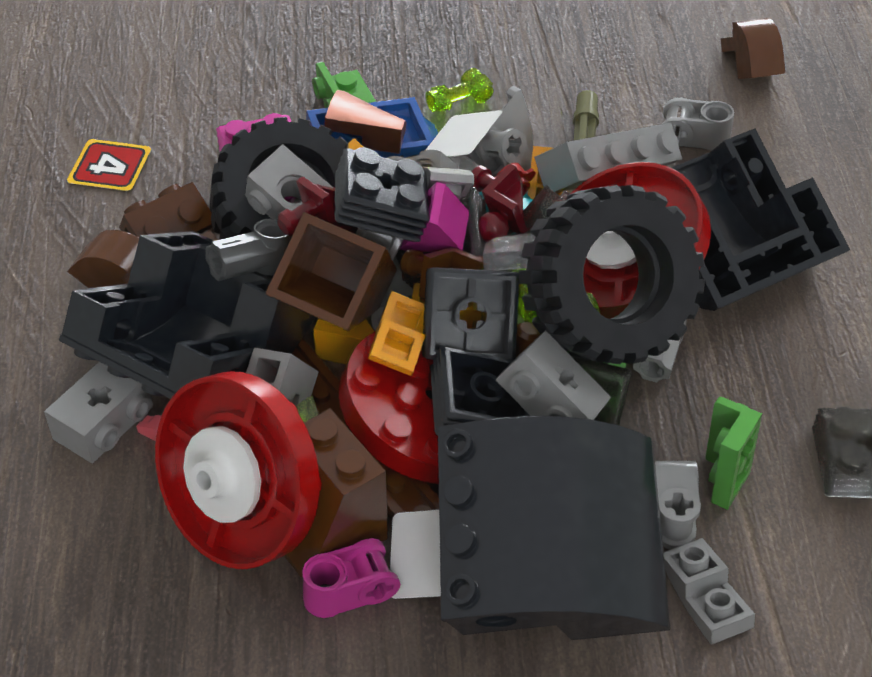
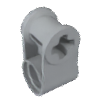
[662,97,734,151]
[475,126,532,177]
[655,461,701,549]

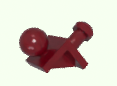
[471,163,528,243]
[277,176,357,236]

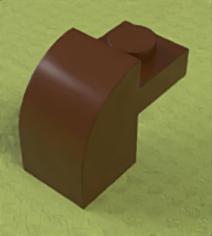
[721,18,785,79]
[67,230,139,289]

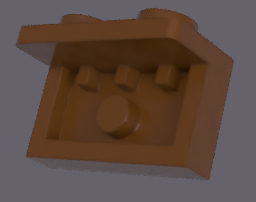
[119,182,212,238]

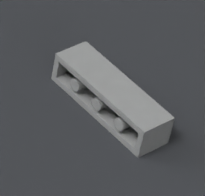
[534,123,682,195]

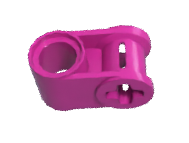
[302,538,401,618]

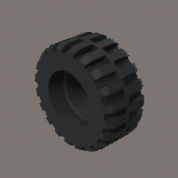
[209,117,358,240]
[519,185,705,364]

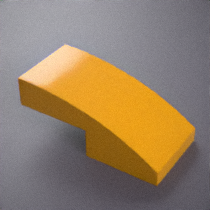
[368,291,426,376]

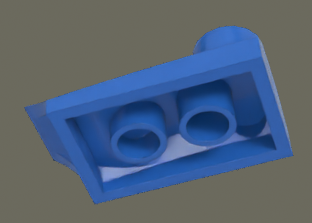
[306,97,438,158]

